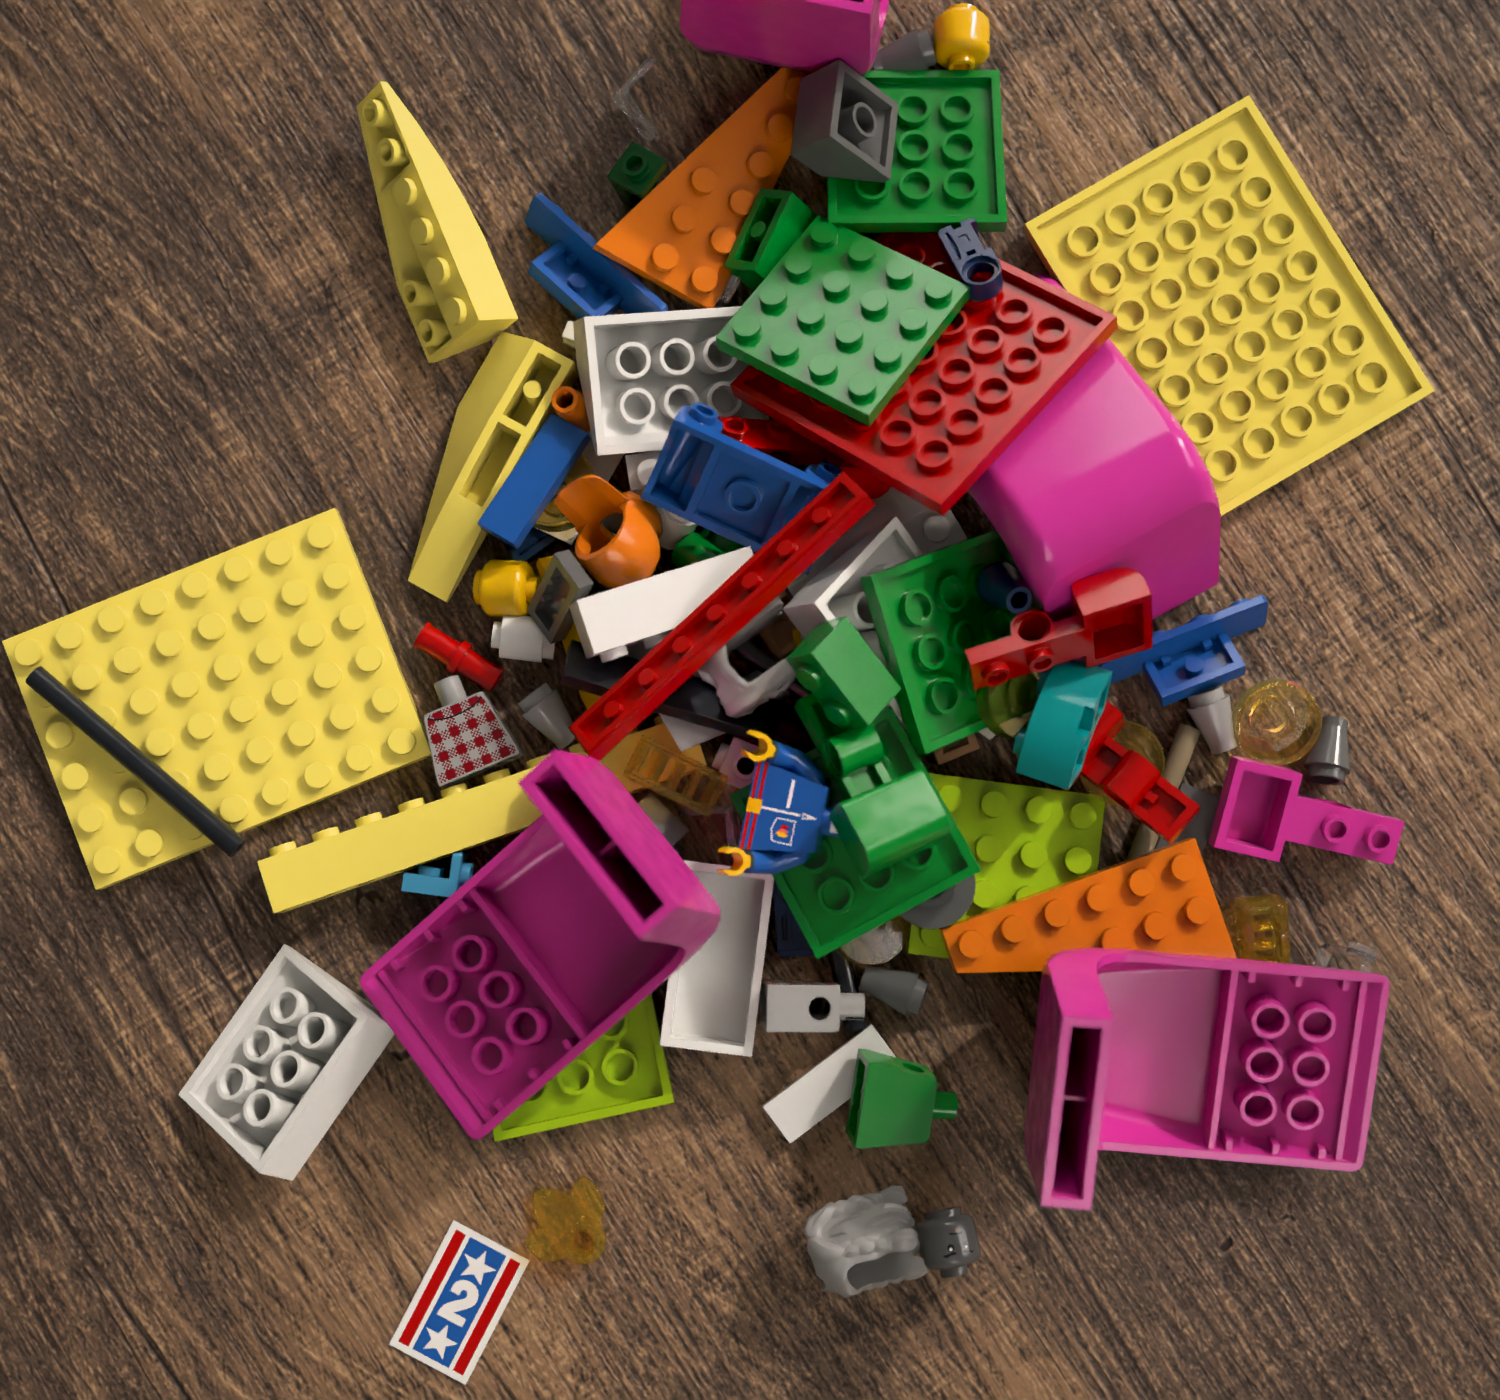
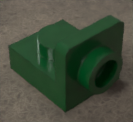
[607,141,667,208]

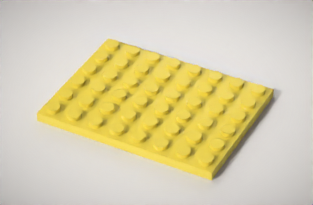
[1022,95,1434,517]
[2,508,432,890]

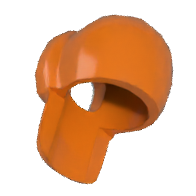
[555,475,663,589]

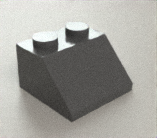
[791,59,899,183]

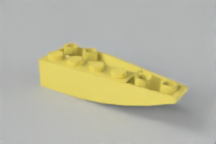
[356,81,518,363]
[408,331,579,603]

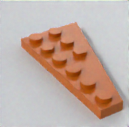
[592,67,808,309]
[938,837,1237,973]

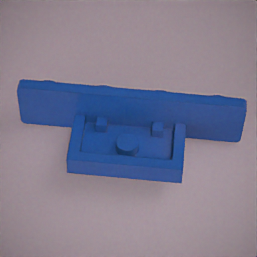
[525,192,668,319]
[1098,595,1268,707]

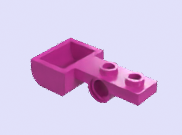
[1208,756,1404,865]

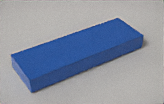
[477,413,591,549]

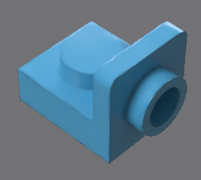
[401,852,474,897]

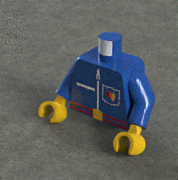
[717,730,840,876]

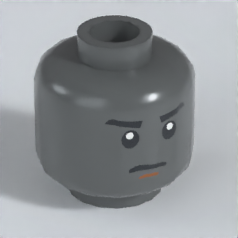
[916,1206,981,1278]

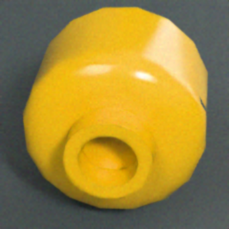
[933,3,990,70]
[473,560,541,617]

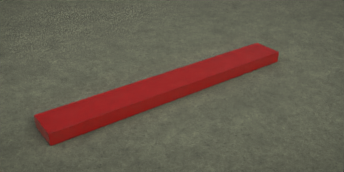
[568,471,876,761]

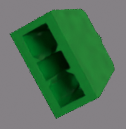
[845,1048,958,1148]

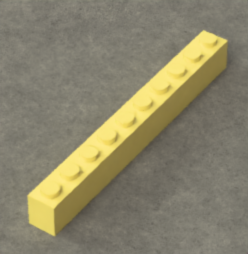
[257,716,708,913]

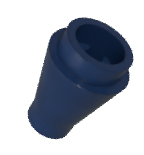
[977,562,1032,614]

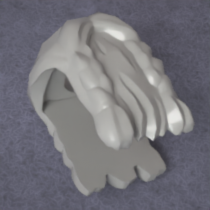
[697,596,796,718]
[803,1185,927,1298]

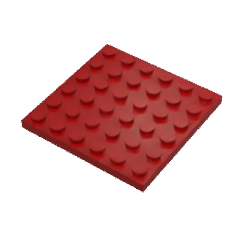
[730,232,1117,516]

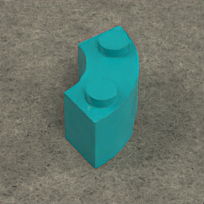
[1013,659,1113,790]

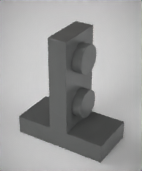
[527,549,611,644]

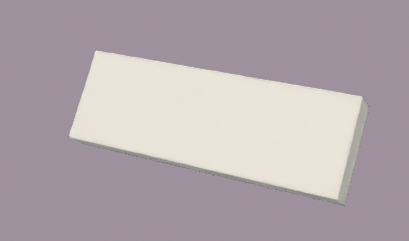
[763,1023,896,1143]

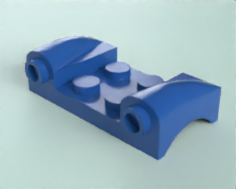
[641,403,843,575]

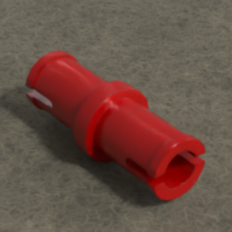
[413,622,505,693]

